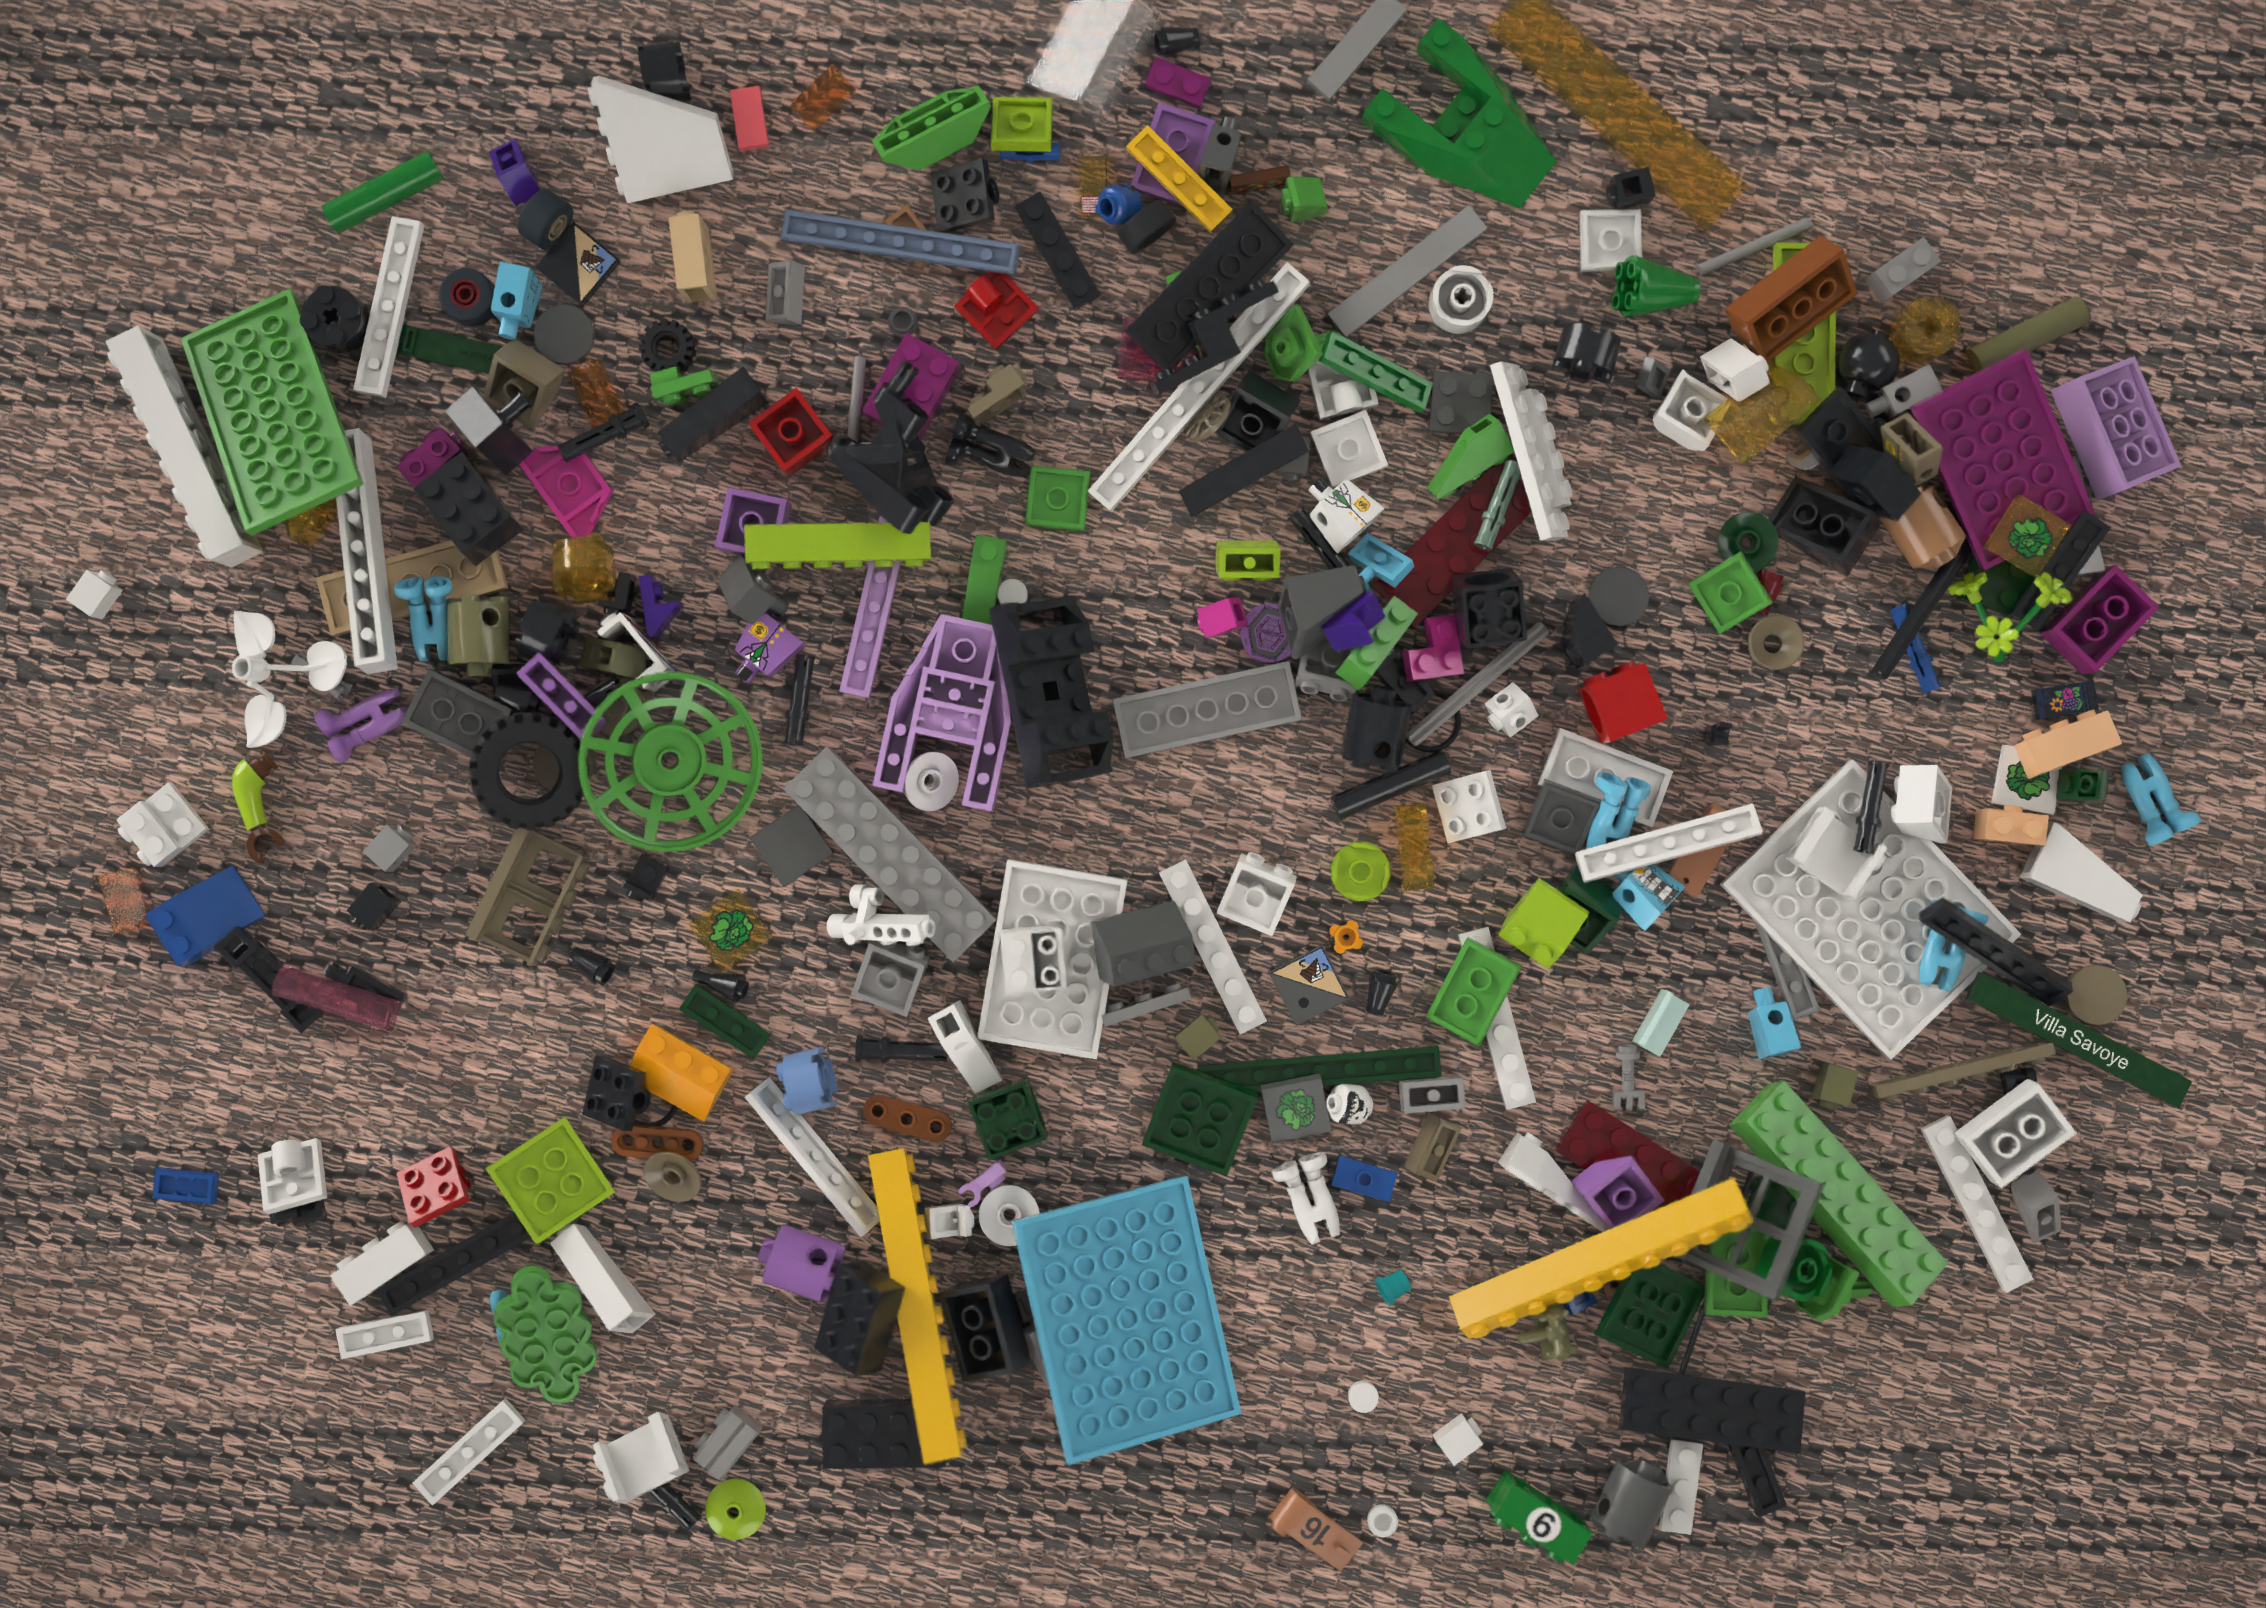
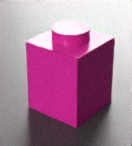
[1197,597,1249,638]

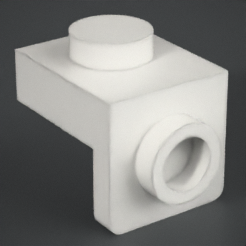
[925,1203,974,1239]

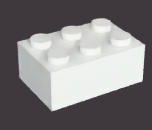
[1953,1079,2076,1188]

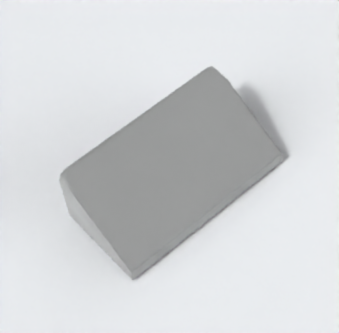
[765,261,805,324]

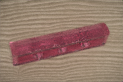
[272,966,402,1032]

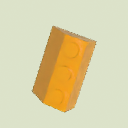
[630,1024,735,1122]

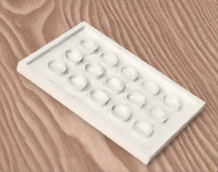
[977,859,1127,1059]

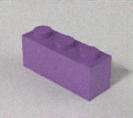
[516,653,608,739]

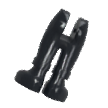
[945,413,1036,478]

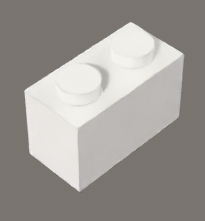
[1700,338,1770,402]

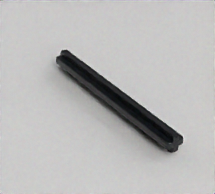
[1872,537,1972,680]

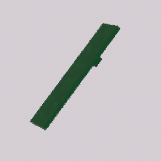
[396,324,503,374]

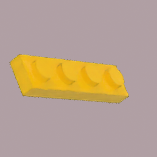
[1126,125,1233,233]

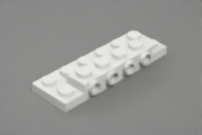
[1490,361,1573,541]

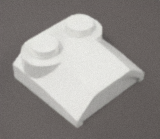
[1653,369,1734,451]

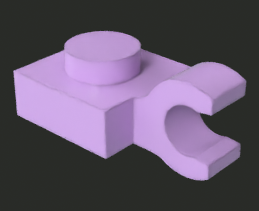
[958,1159,1008,1207]

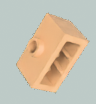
[1973,805,2049,846]

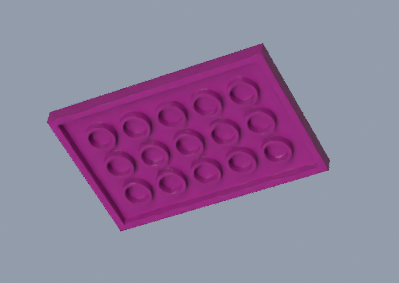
[1910,349,2096,571]

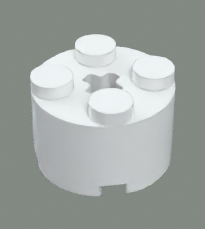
[1428,265,1493,334]

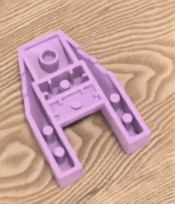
[872,614,1011,812]

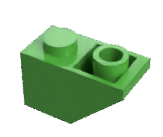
[1280,176,1327,223]

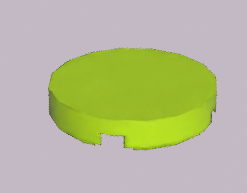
[1330,842,1391,901]

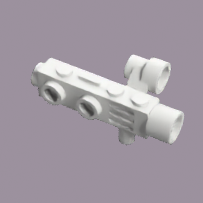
[827,884,935,946]

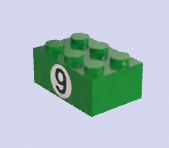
[1486,1470,1593,1565]

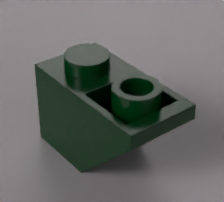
[2056,769,2110,804]

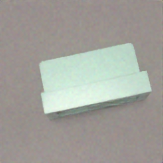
[1632,989,1690,1057]

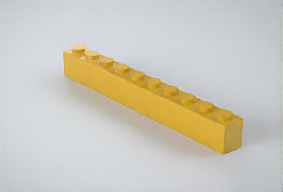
[868,1148,967,1464]
[1449,1178,1754,1339]

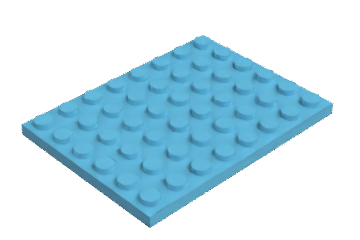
[1012,1175,1242,1465]

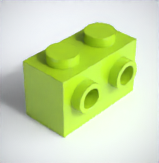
[1215,540,1281,581]

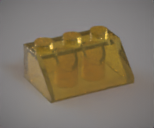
[1703,362,1821,465]

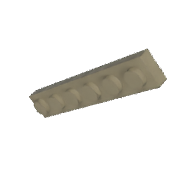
[1867,1041,2056,1102]

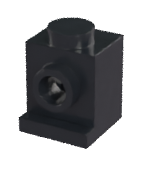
[1606,167,1656,209]

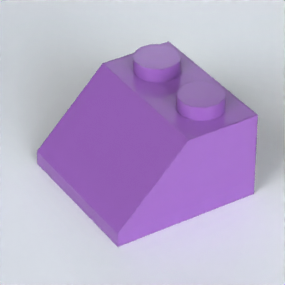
[1571,1156,1664,1230]

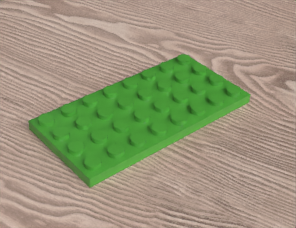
[181,288,364,536]

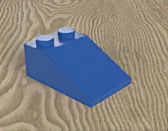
[145,865,266,966]

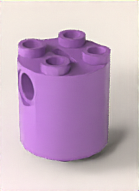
[757,1224,846,1303]

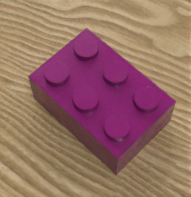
[862,332,961,441]
[2039,565,2159,675]

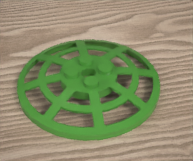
[578,671,763,852]

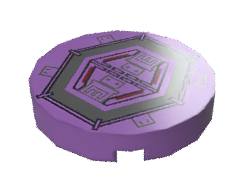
[1240,603,1291,664]

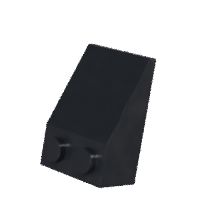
[1768,476,1880,576]

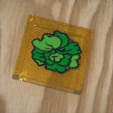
[1984,494,2071,578]
[688,889,773,973]

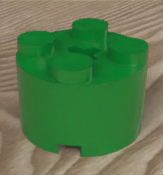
[1755,1236,1832,1302]

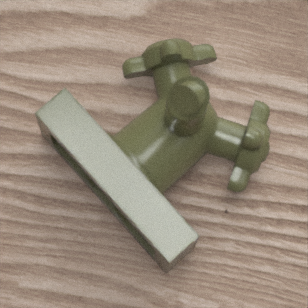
[1518,1303,1577,1361]

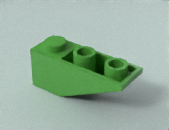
[1427,414,1515,500]

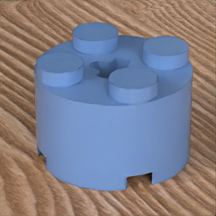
[776,1047,837,1115]

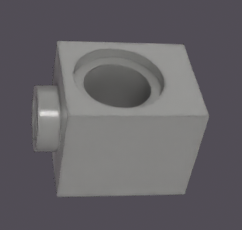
[363,824,417,872]

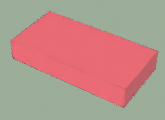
[730,86,770,152]

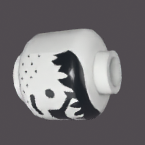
[1326,1084,1373,1125]

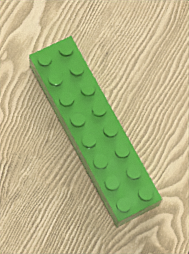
[1729,1080,1948,1307]

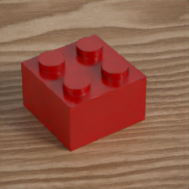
[748,387,833,477]

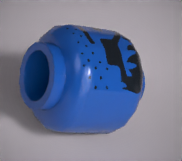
[1097,183,1142,225]

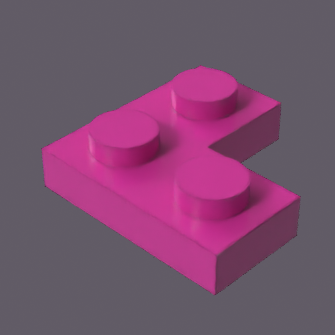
[1402,615,1464,682]

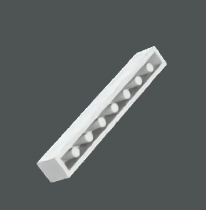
[336,428,398,674]

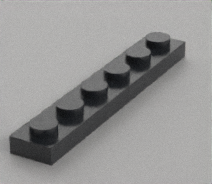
[1919,897,2073,1007]
[377,1213,531,1316]

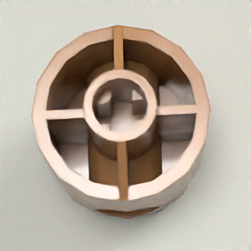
[1879,481,1966,569]

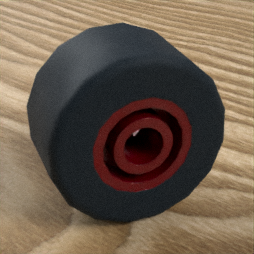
[439,268,495,327]

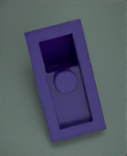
[639,575,684,639]
[1321,590,1386,651]

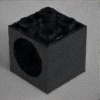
[1451,568,1527,648]

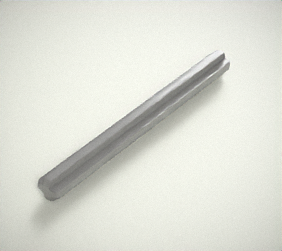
[1406,622,1549,746]

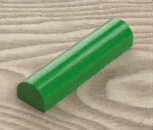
[321,150,444,234]

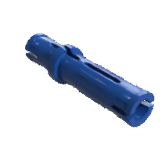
[1889,603,1942,694]

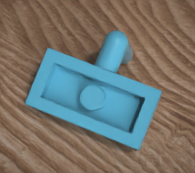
[1348,533,1414,592]

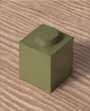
[1174,1013,1222,1061]
[1812,1062,1859,1110]

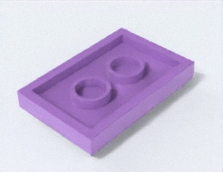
[1131,102,1215,208]

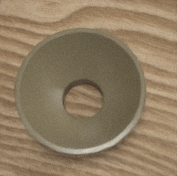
[1748,615,1804,670]

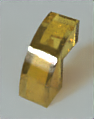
[1394,803,1434,891]

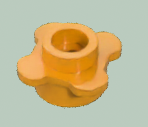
[1329,920,1363,954]

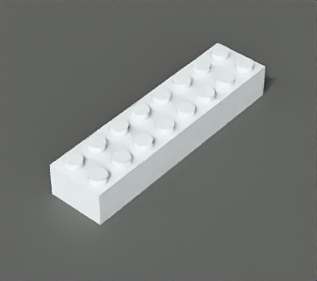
[105,325,264,568]

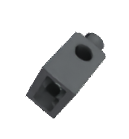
[1199,117,1242,196]

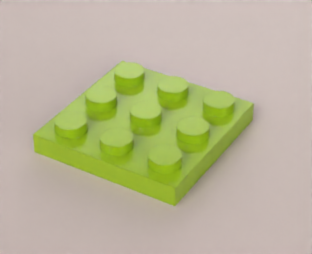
[486,1117,615,1245]

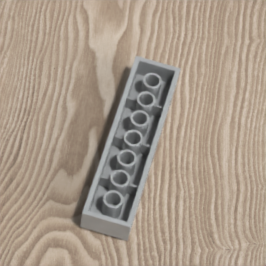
[783,746,997,962]

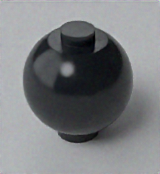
[1837,329,1900,400]

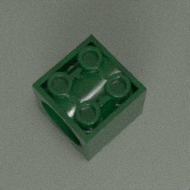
[967,1077,1049,1161]

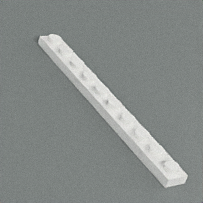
[1088,262,1310,512]

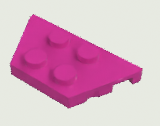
[519,445,614,548]

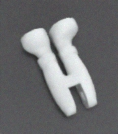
[1272,1152,1340,1245]

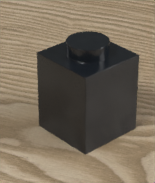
[346,882,401,930]

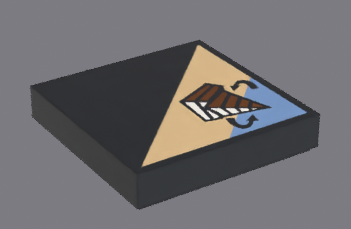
[535,221,621,307]

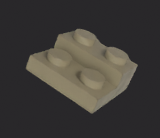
[967,363,1028,427]

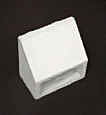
[1000,927,1067,994]

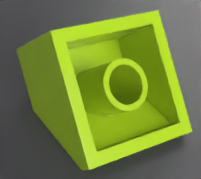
[1498,878,1589,969]

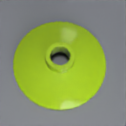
[705,1479,766,1540]

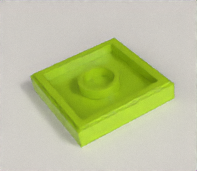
[991,97,1053,152]

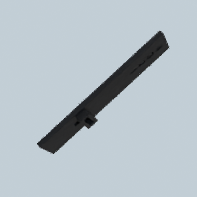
[1179,424,1309,517]

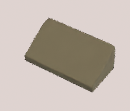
[1404,1112,1462,1182]

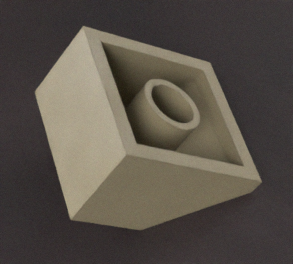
[483,339,565,430]

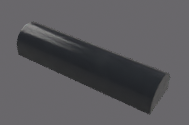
[1330,751,1451,820]

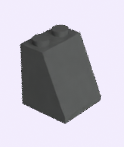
[1278,565,1366,659]

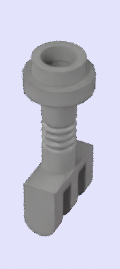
[1612,1044,1645,1112]

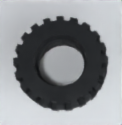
[469,712,589,831]

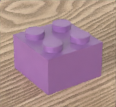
[715,487,792,556]

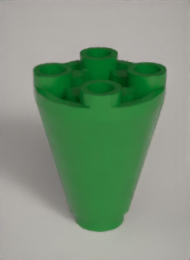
[1612,255,1701,317]

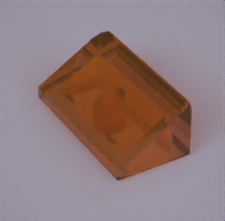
[790,64,856,132]
[567,359,626,428]
[98,867,150,934]

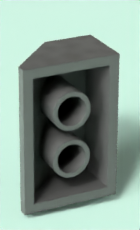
[1091,901,1196,987]

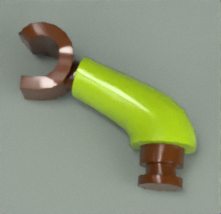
[232,750,286,864]

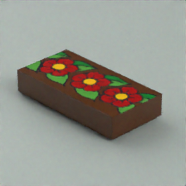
[1229,165,1291,195]

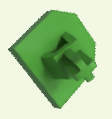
[1263,305,1341,382]
[1795,1255,1873,1322]

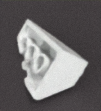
[1498,1132,1607,1232]

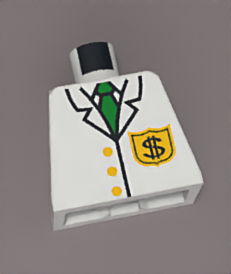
[1308,478,1384,553]

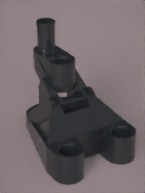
[826,360,954,534]

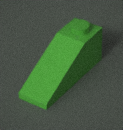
[962,534,1008,625]

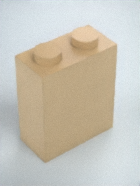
[668,211,717,303]

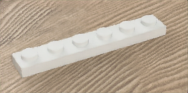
[353,216,425,398]
[1575,804,1763,883]
[1159,859,1267,1035]
[1458,927,1536,1110]
[744,1077,880,1237]
[1921,1115,2033,1293]

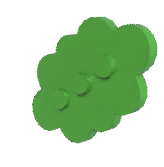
[494,1266,597,1404]

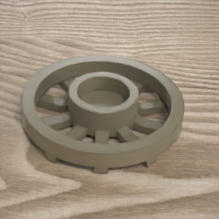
[1184,391,1231,442]

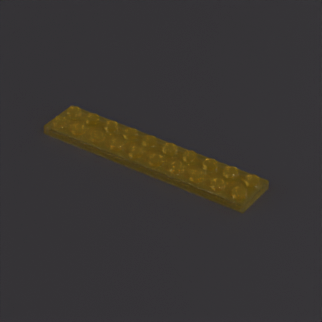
[1487,0,1748,232]

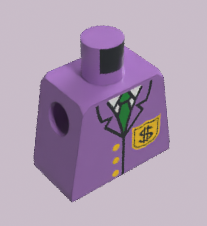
[735,613,807,683]

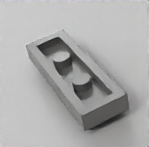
[1101,982,1191,1027]

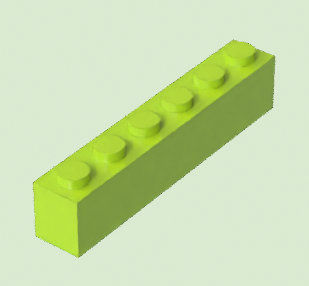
[744,522,931,570]

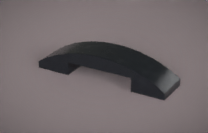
[214,926,324,1034]

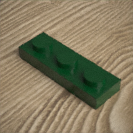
[678,984,772,1059]

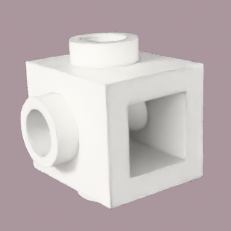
[1484,682,1539,737]

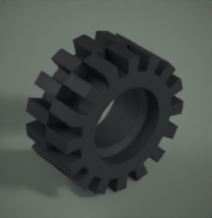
[639,319,697,373]

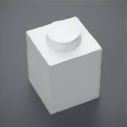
[66,570,123,619]
[1433,1413,1483,1466]

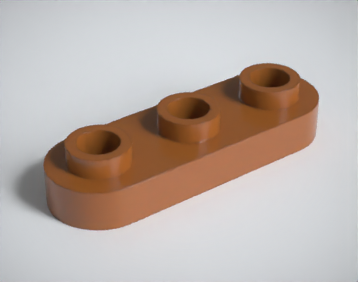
[863,1095,952,1142]
[611,1125,704,1161]

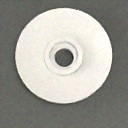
[904,751,959,811]
[979,1185,1039,1246]

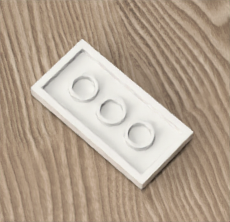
[1537,728,1673,828]

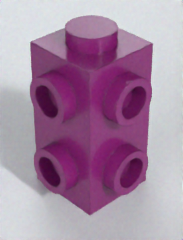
[396,427,468,487]

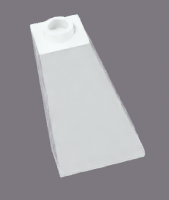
[2020,822,2142,922]
[550,1224,655,1333]

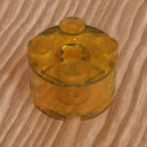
[1889,296,1961,364]
[552,534,615,603]

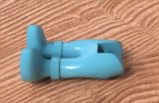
[394,576,453,662]
[2120,753,2201,846]
[1586,772,1651,849]
[1919,899,1989,992]

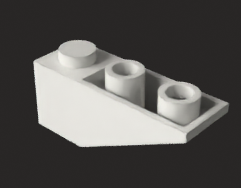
[927,1000,1002,1094]

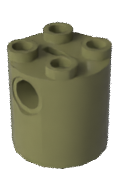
[447,595,511,678]

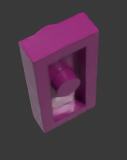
[1145,57,1211,109]

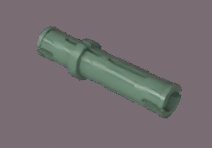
[1474,460,1521,551]

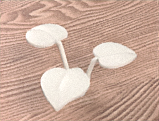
[232,611,347,748]

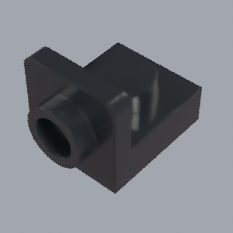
[596,572,637,615]
[621,854,670,902]

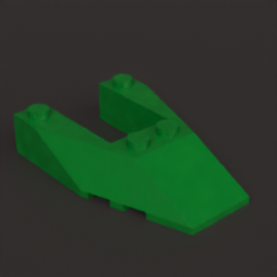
[1361,18,1557,209]

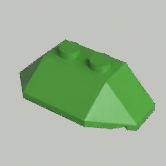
[872,85,991,170]

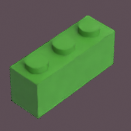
[1335,596,1418,691]

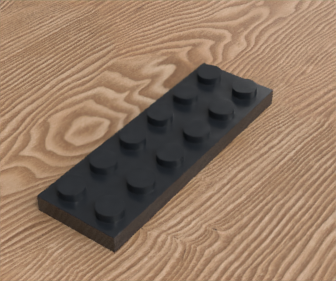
[1124,200,1294,371]
[1619,1367,1806,1453]

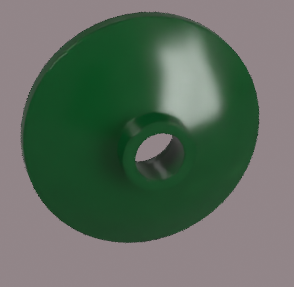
[1717,512,1779,572]

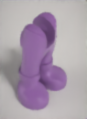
[314,688,408,763]

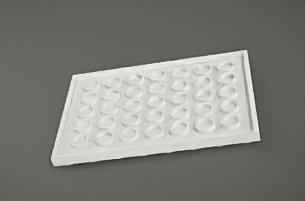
[1720,759,2021,1060]

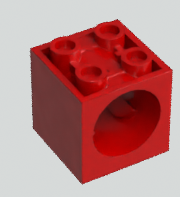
[1578,660,1668,744]

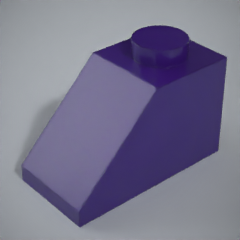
[489,138,541,206]

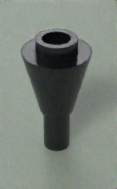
[692,969,749,1003]

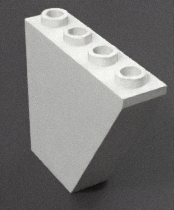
[588,76,733,203]

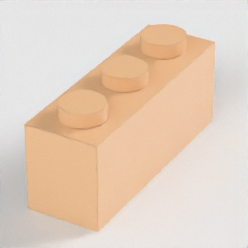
[2014,709,2122,779]

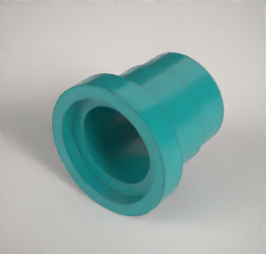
[1374,1269,1412,1306]

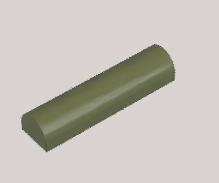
[1965,297,2090,373]

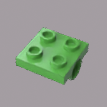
[650,366,720,407]

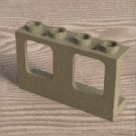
[465,828,590,966]

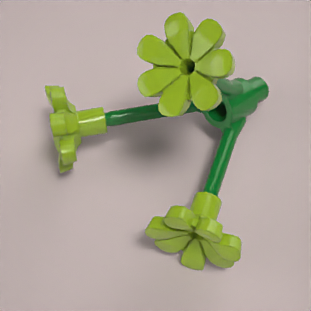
[1947,572,2073,662]

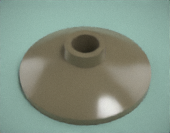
[643,1152,702,1202]

